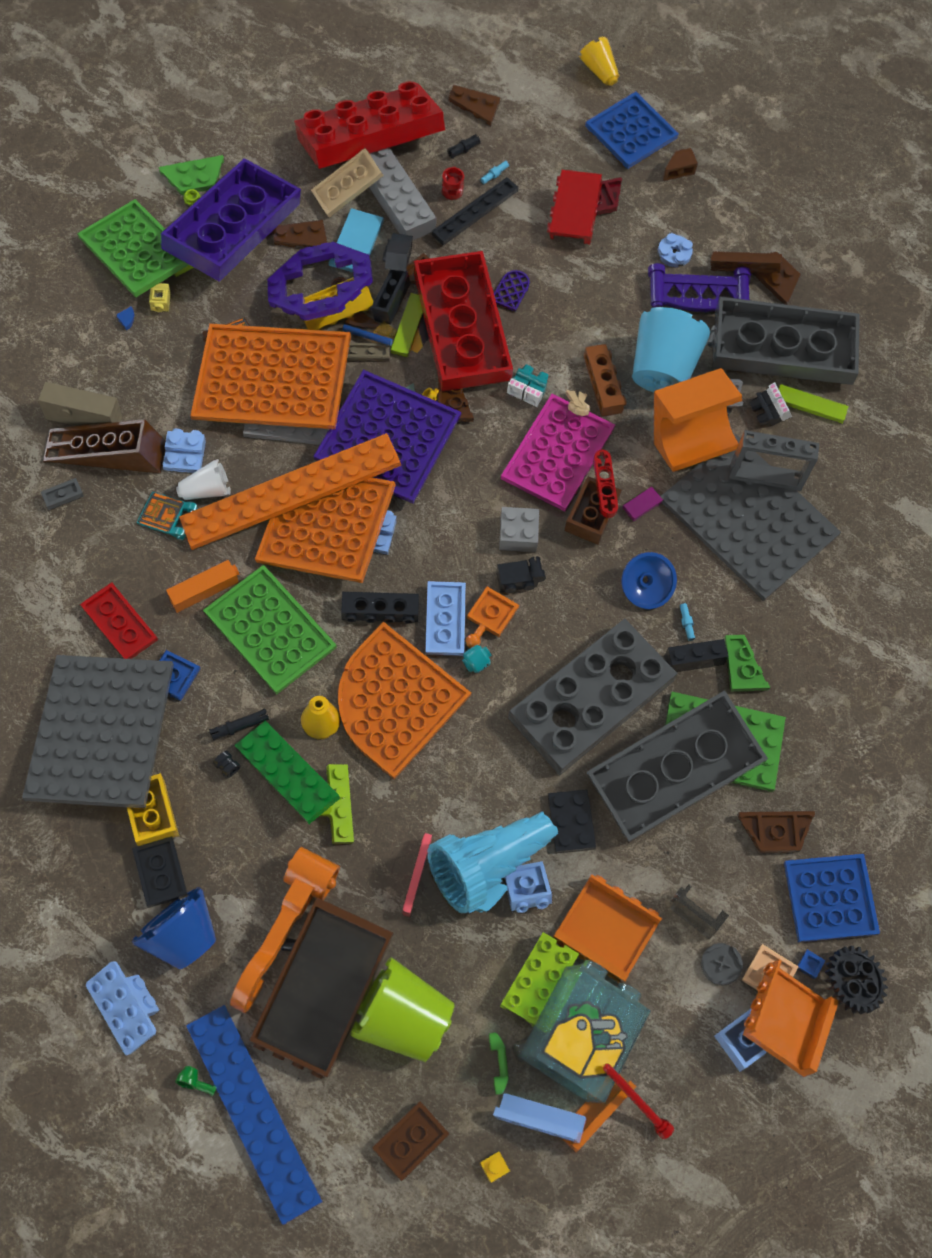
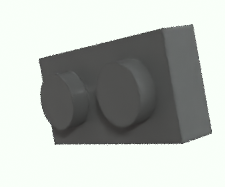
[41,478,84,510]

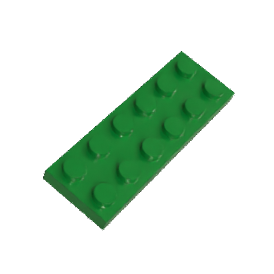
[235,721,340,824]

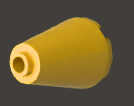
[579,37,619,86]
[301,696,340,740]

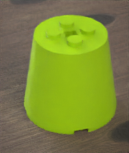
[350,957,454,1062]

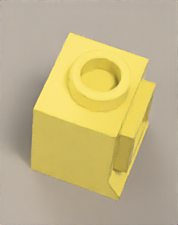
[149,283,171,312]

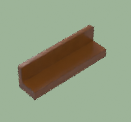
[711,251,782,273]

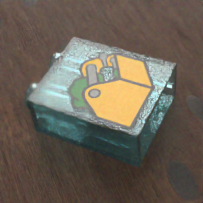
[518,960,651,1103]

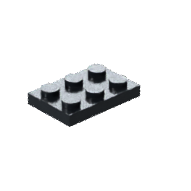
[547,789,596,853]
[132,836,188,908]

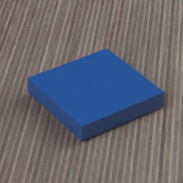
[159,650,201,701]

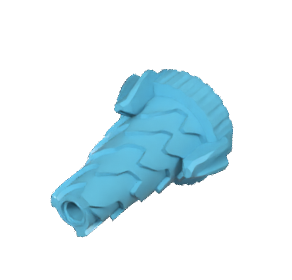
[427,811,558,914]

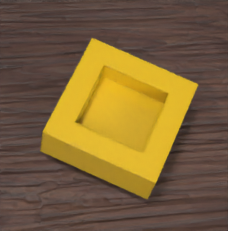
[480,1152,510,1183]

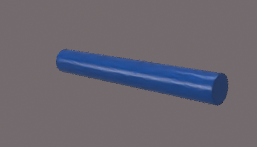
[342,325,393,346]

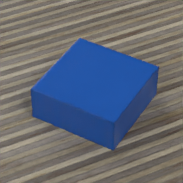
[798,949,826,979]

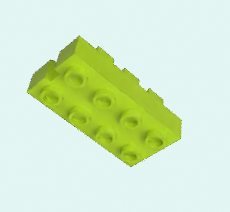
[500,932,579,1029]

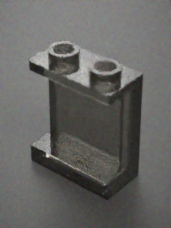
[670,884,729,939]

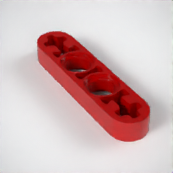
[593,449,618,518]

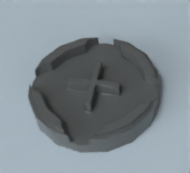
[701,943,743,986]

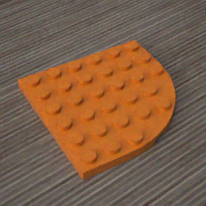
[255,478,396,583]
[338,622,471,780]

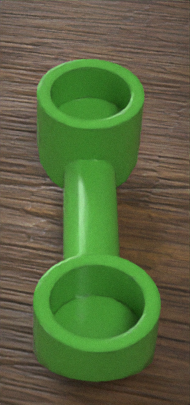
[489,1033,509,1095]

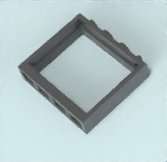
[729,430,819,491]

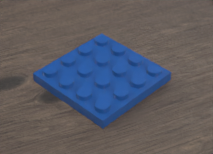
[585,92,679,169]
[784,854,880,943]

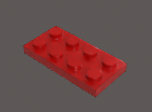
[80,582,158,659]

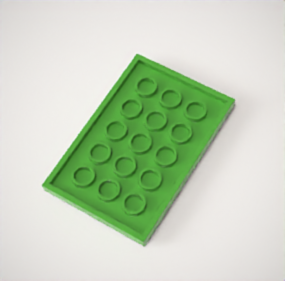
[77,199,189,297]
[203,565,337,695]
[665,692,786,792]

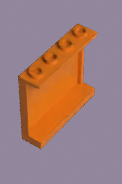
[553,874,662,985]
[743,959,839,1077]

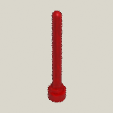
[603,1063,674,1139]

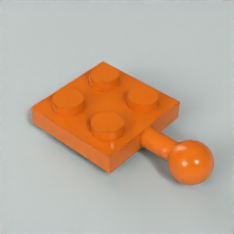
[465,586,519,648]

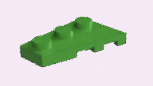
[724,635,770,692]

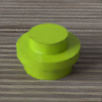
[184,189,201,206]

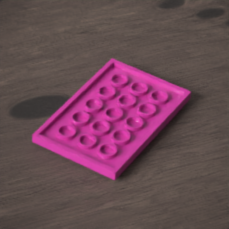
[501,394,615,512]

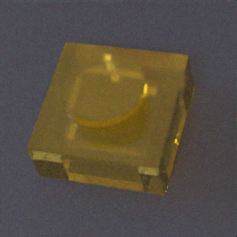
[373,321,397,339]

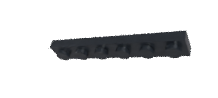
[432,177,519,246]

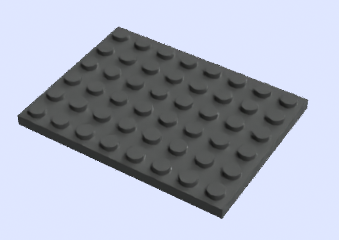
[660,434,841,601]
[22,655,174,808]

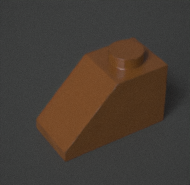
[663,148,698,181]

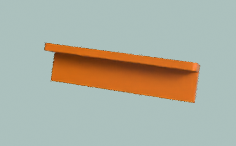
[562,1073,637,1152]

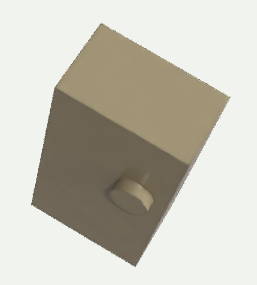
[38,382,123,426]

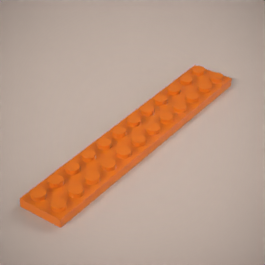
[179,433,401,550]

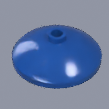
[621,552,677,609]

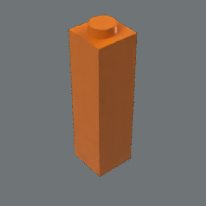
[166,560,240,613]

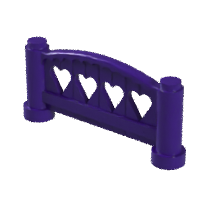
[648,263,751,312]

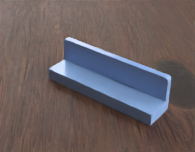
[493,1093,586,1143]

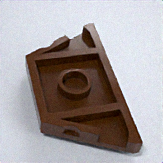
[751,252,801,305]
[737,811,815,853]

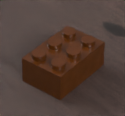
[564,476,622,545]

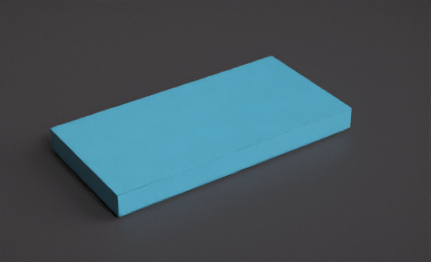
[329,208,384,272]

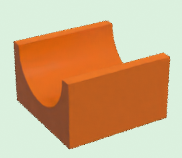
[654,368,742,472]

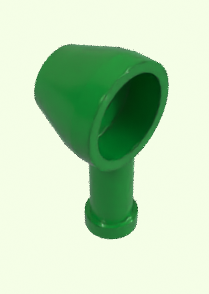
[175,1066,216,1096]

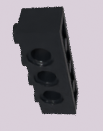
[341,591,419,624]

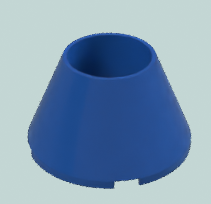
[132,887,216,969]

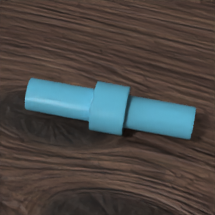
[480,161,509,184]
[680,603,695,641]

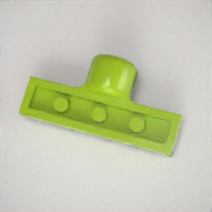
[320,764,354,844]

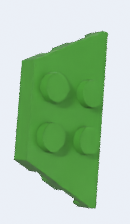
[159,155,224,195]

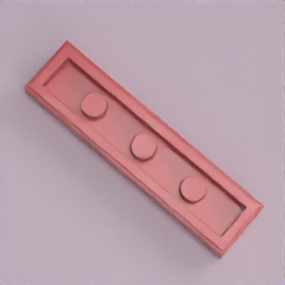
[402,833,432,917]

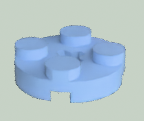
[658,233,693,267]

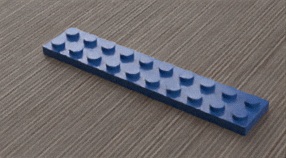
[186,1005,322,1225]

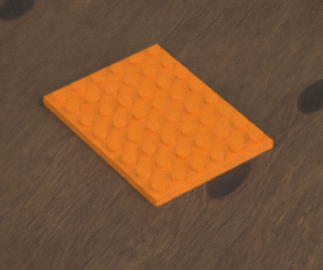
[190,324,351,429]

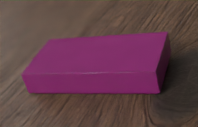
[623,486,663,521]

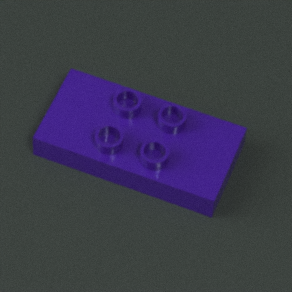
[161,158,301,282]

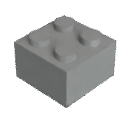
[499,507,539,552]

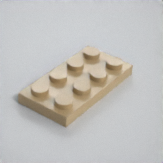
[311,148,384,217]

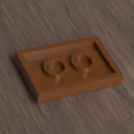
[372,1101,450,1182]

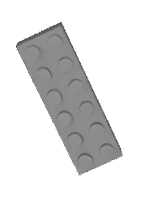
[369,148,436,240]

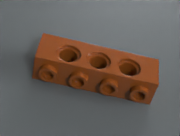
[584,344,626,417]

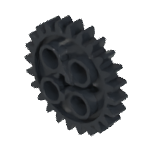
[825,945,888,1015]

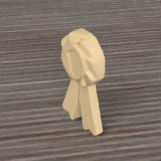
[566,390,590,416]

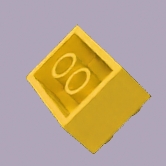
[127,773,179,846]

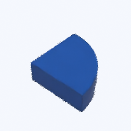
[116,306,135,331]

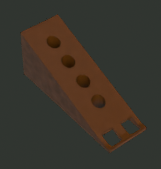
[43,419,166,474]

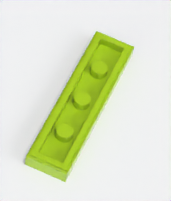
[391,293,423,357]
[779,384,849,424]

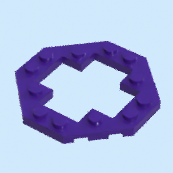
[267,242,373,321]

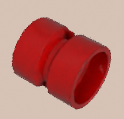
[442,167,464,200]

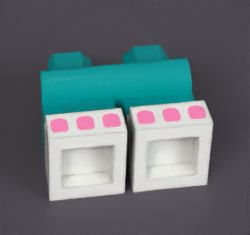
[507,364,549,407]

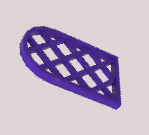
[494,270,530,312]

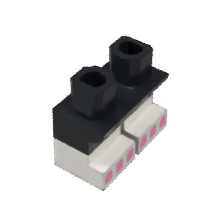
[749,383,792,426]

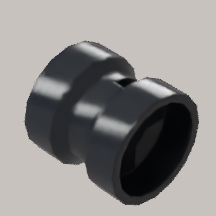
[213,751,241,779]

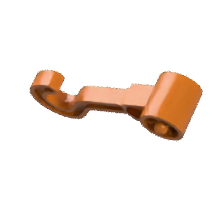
[230,847,340,1013]

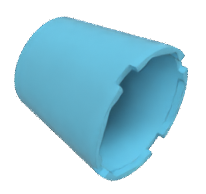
[632,307,710,392]

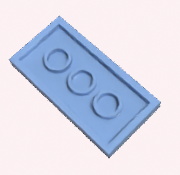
[425,581,466,656]

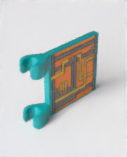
[137,491,198,540]

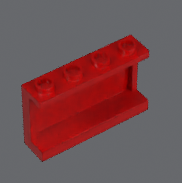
[547,169,602,245]

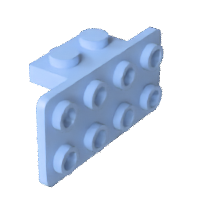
[86,961,159,1055]

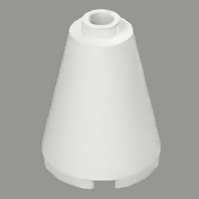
[176,459,231,500]

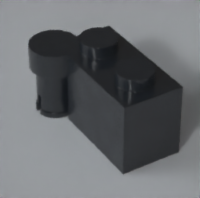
[496,556,546,593]

